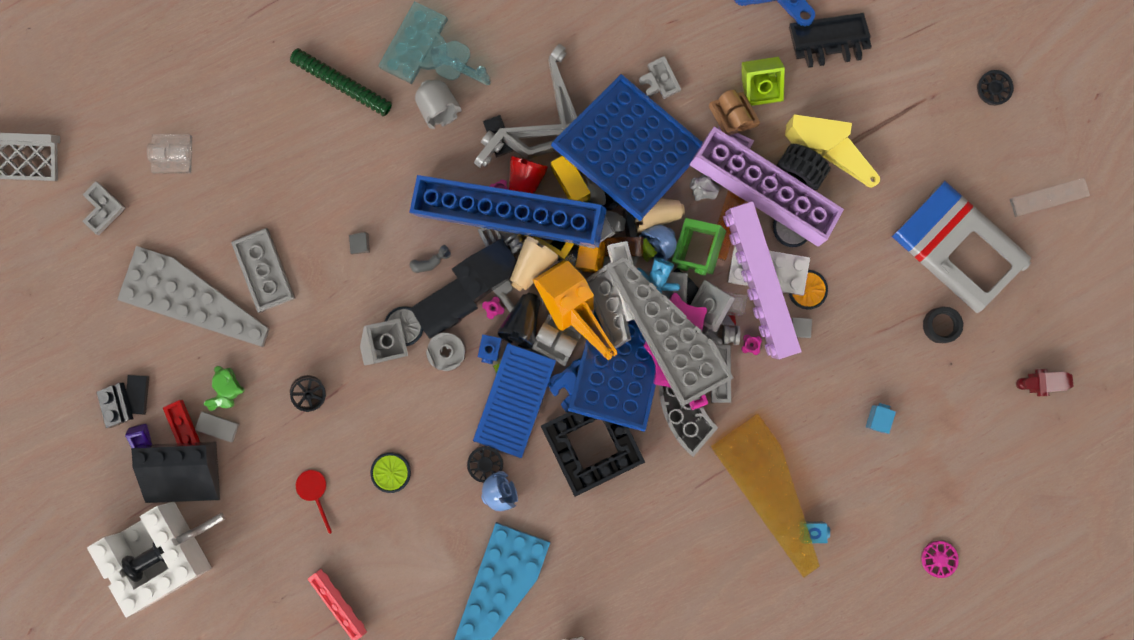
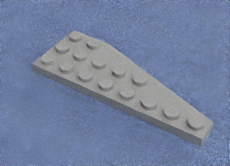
[117,246,270,347]
[606,257,733,406]

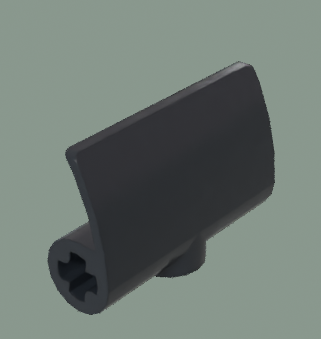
[411,278,478,339]

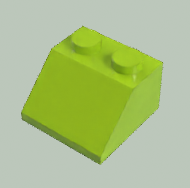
[742,57,785,106]

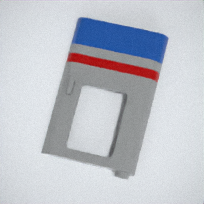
[891,180,1031,313]

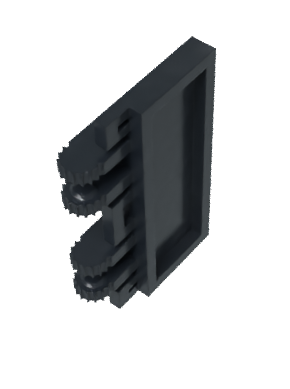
[789,13,872,68]

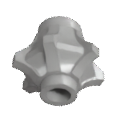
[690,174,720,201]

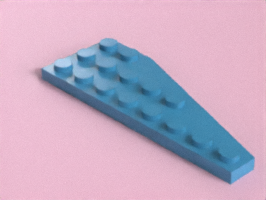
[454,522,550,640]

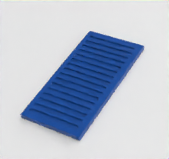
[473,343,557,459]

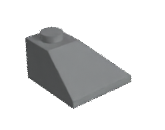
[360,319,408,365]

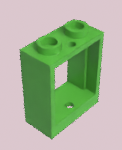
[672,218,726,275]

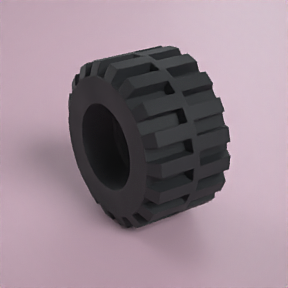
[777,144,831,190]

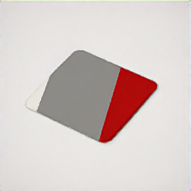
[721,315,736,325]

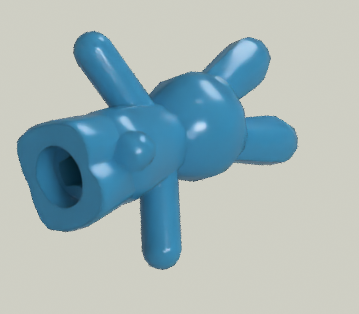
[637,258,680,294]

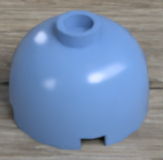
[639,225,677,260]
[481,471,518,511]

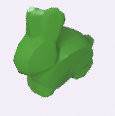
[204,366,245,411]

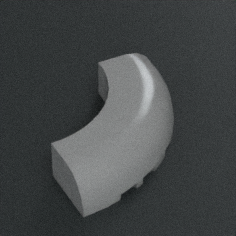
[659,386,718,457]

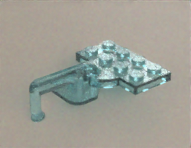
[378,1,491,85]

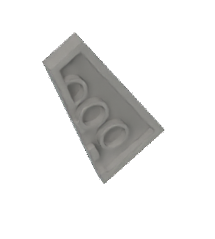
[586,262,631,349]

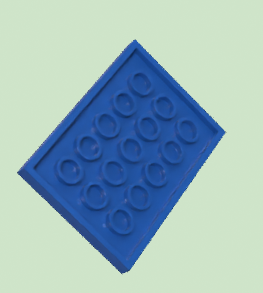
[568,309,656,432]

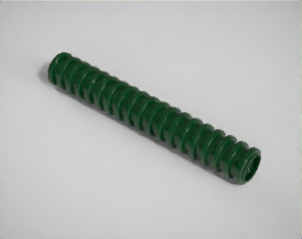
[290,48,392,117]

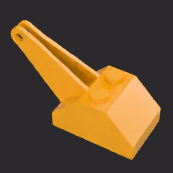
[533,260,617,360]

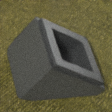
[349,232,370,254]

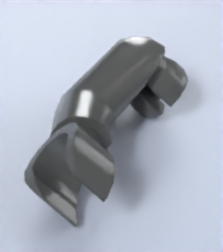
[409,245,451,273]

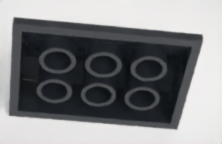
[131,442,220,503]

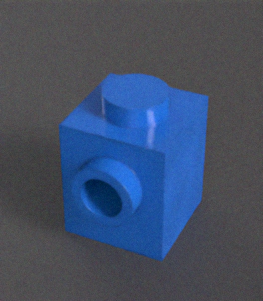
[478,334,503,364]

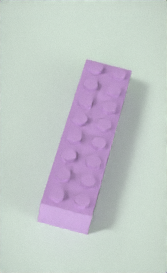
[690,127,844,246]
[723,201,801,359]

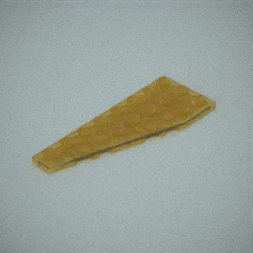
[710,414,820,578]

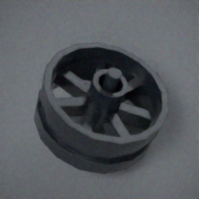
[289,375,326,412]

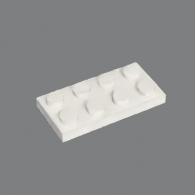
[728,245,810,296]

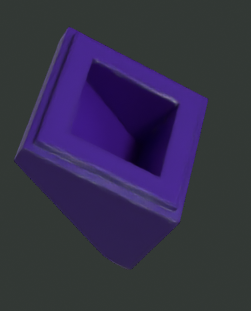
[125,424,152,448]

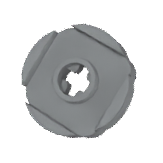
[426,333,465,371]

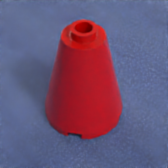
[509,156,548,194]

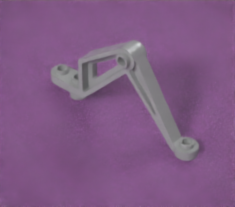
[474,44,577,168]

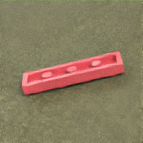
[308,569,367,640]

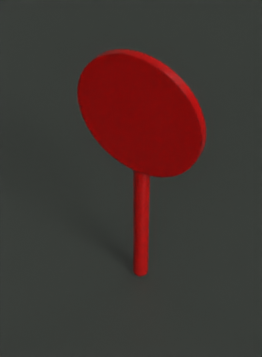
[296,470,332,534]

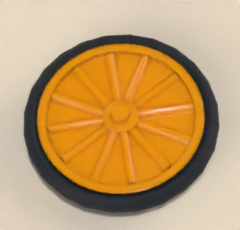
[788,270,828,310]

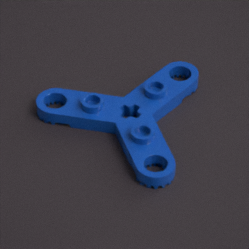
[734,0,815,26]

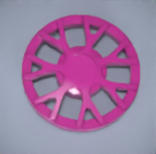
[921,541,959,578]

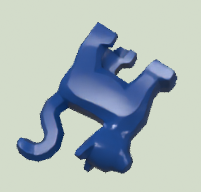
[548,358,581,412]

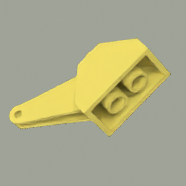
[785,115,880,188]

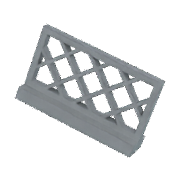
[0,133,60,181]

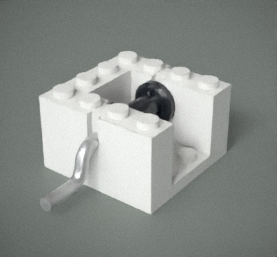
[87,502,225,618]

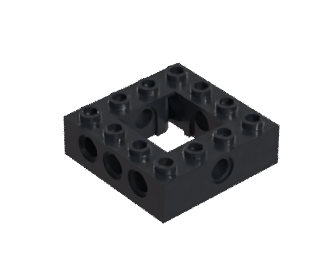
[541,411,645,497]

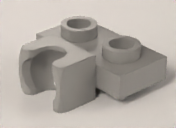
[639,56,681,99]

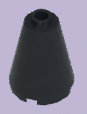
[498,293,540,348]

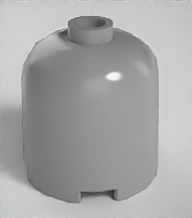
[415,80,462,129]

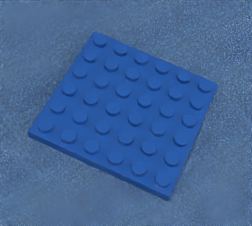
[551,74,703,221]

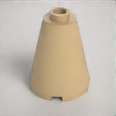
[635,198,685,233]
[510,236,559,292]

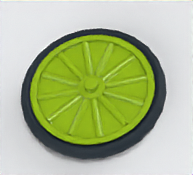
[370,452,411,493]

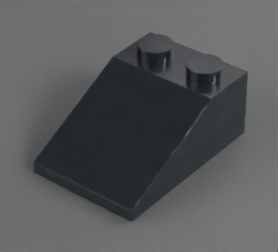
[452,238,517,302]

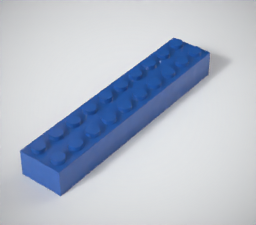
[409,175,607,248]

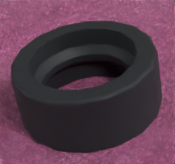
[923,307,964,344]

